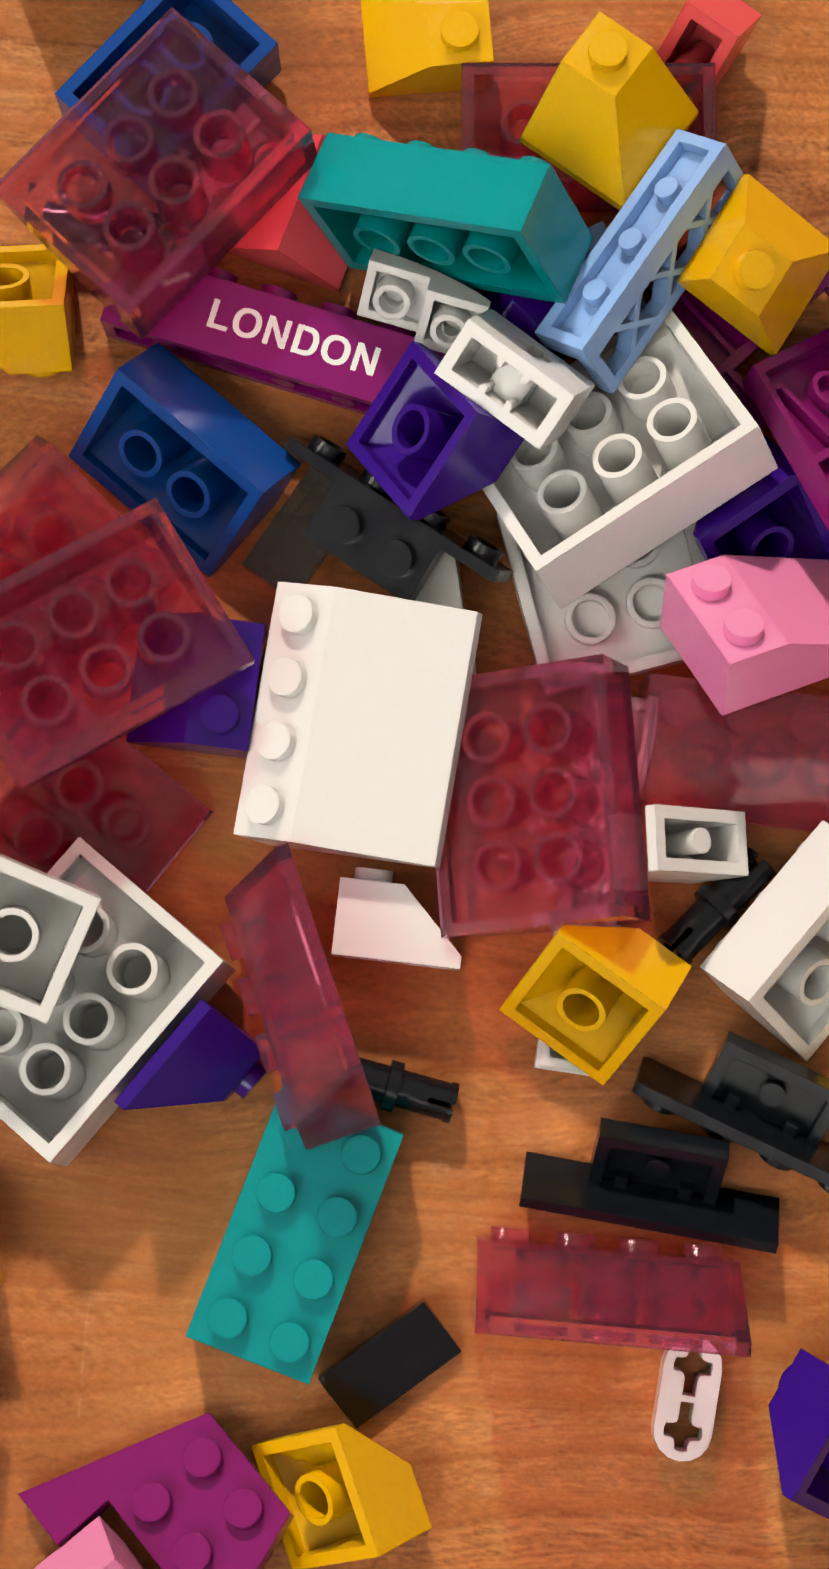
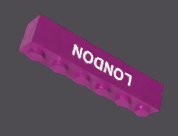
[100,248,446,415]

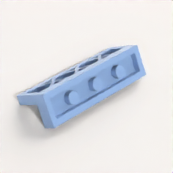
[534,129,744,394]

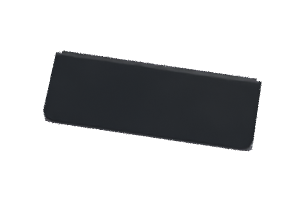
[318,1298,462,1429]

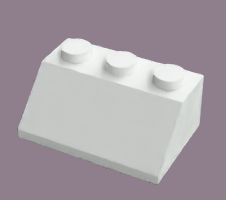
[700,820,829,1062]

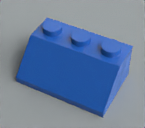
[68,342,301,577]

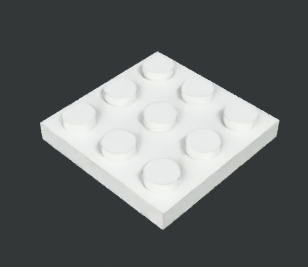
[496,513,705,699]

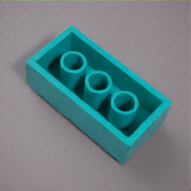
[297,133,594,304]
[186,1087,404,1385]

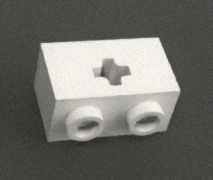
[434,309,596,450]

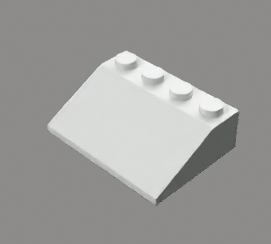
[482,309,778,610]
[233,582,483,868]
[0,837,236,1166]

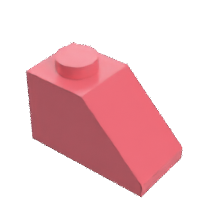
[657,0,762,111]

